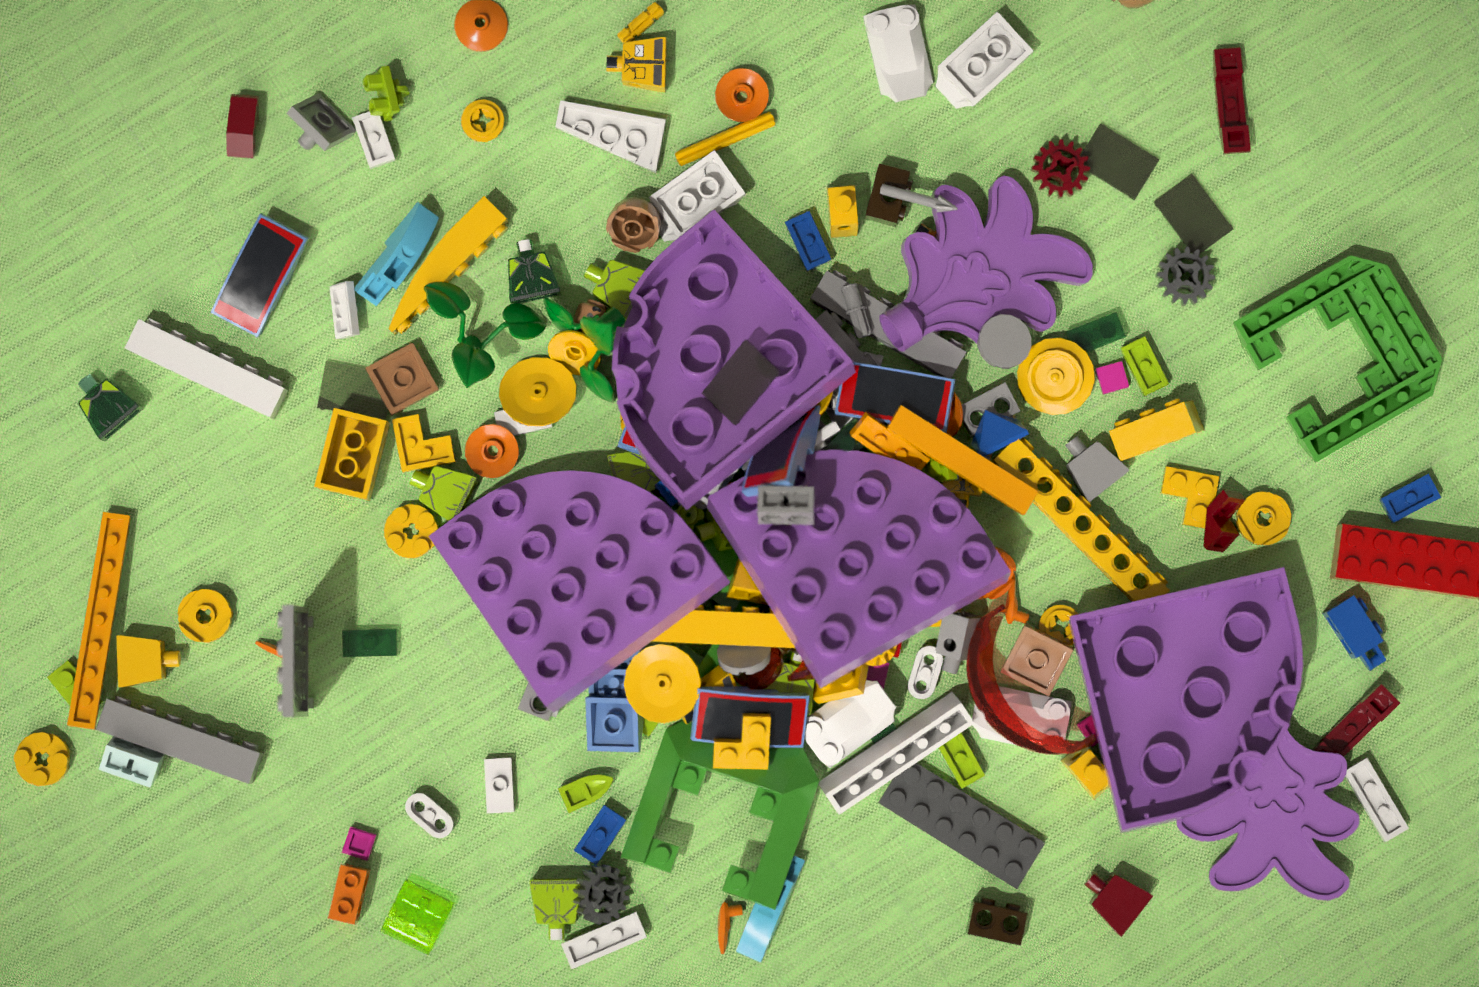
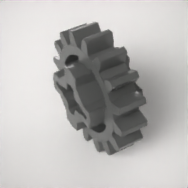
[1155,247,1215,306]
[573,864,630,925]

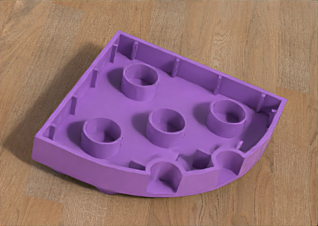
[612,210,855,510]
[707,450,1011,688]
[429,471,731,713]
[1069,567,1303,833]

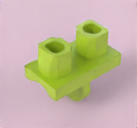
[363,66,410,121]

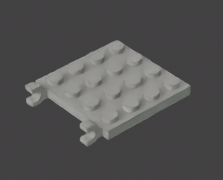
[277,605,314,717]

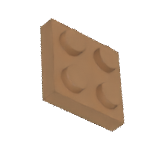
[365,343,439,416]
[1000,623,1074,696]

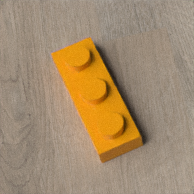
[849,412,930,471]

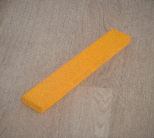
[886,405,1038,515]

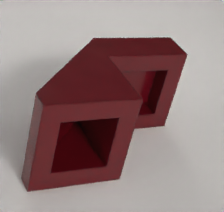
[226,94,259,159]
[1203,489,1246,552]

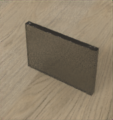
[1080,123,1160,200]
[1153,174,1233,254]
[702,340,781,425]
[317,361,388,420]

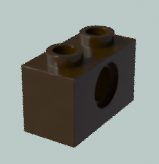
[865,164,913,227]

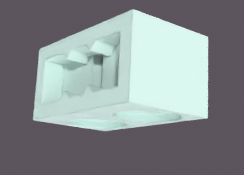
[99,736,165,788]

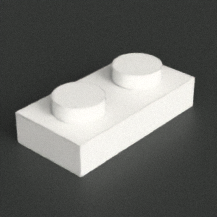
[352,111,396,169]

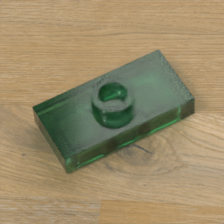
[342,629,398,657]

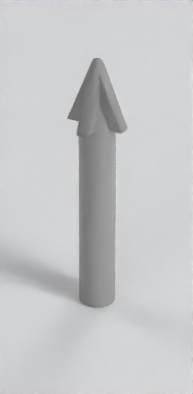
[880,184,958,212]

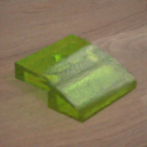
[380,879,454,956]

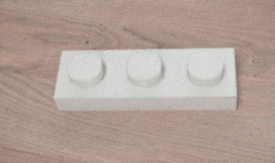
[1345,758,1409,842]
[561,911,647,969]

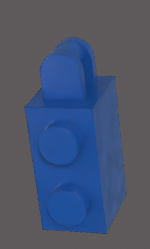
[1322,595,1386,671]

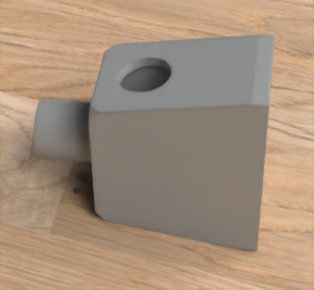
[1065,436,1130,502]
[936,610,986,674]

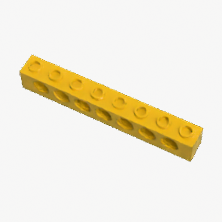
[991,438,1170,602]

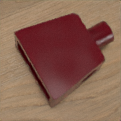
[1084,872,1153,937]

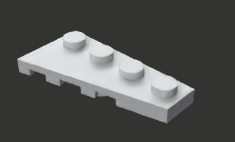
[555,100,666,173]

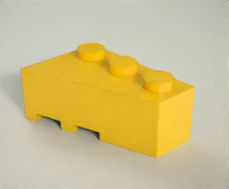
[1109,398,1205,461]

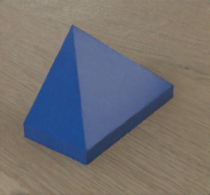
[971,410,1029,457]

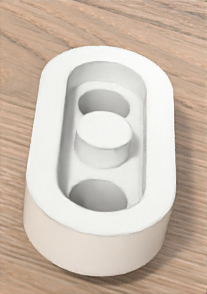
[908,646,943,699]
[405,793,454,838]

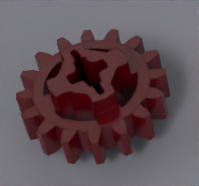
[1031,139,1090,199]

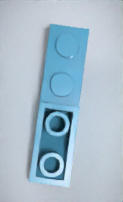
[354,202,439,306]
[736,856,805,963]

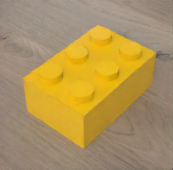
[314,408,390,501]

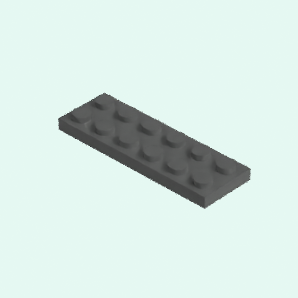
[878,763,1045,889]

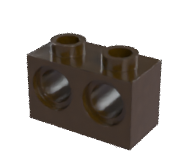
[966,897,1028,946]

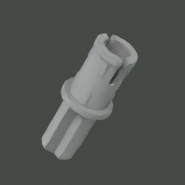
[841,283,871,338]

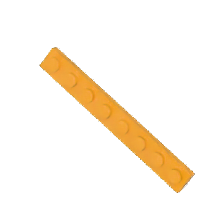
[67,512,131,730]

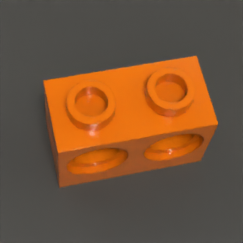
[328,863,371,925]

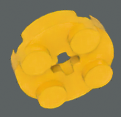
[1236,492,1291,545]
[384,504,439,559]
[177,589,233,643]
[14,732,70,786]

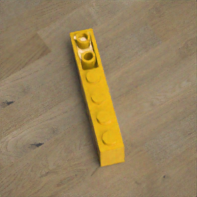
[388,196,509,335]

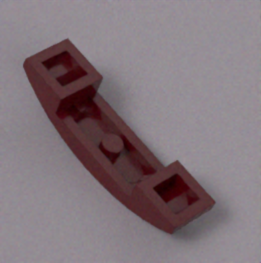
[1213,47,1251,154]
[1312,684,1400,757]

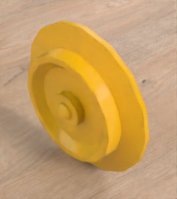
[1017,338,1095,415]
[499,357,577,426]
[624,644,701,723]

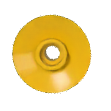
[548,330,601,375]

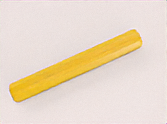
[675,112,775,166]

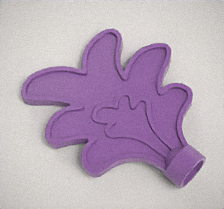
[879,176,1093,352]
[1176,730,1360,901]

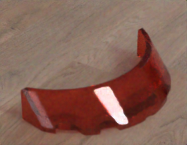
[966,604,1096,755]

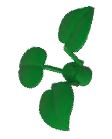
[423,282,546,388]
[543,296,626,403]

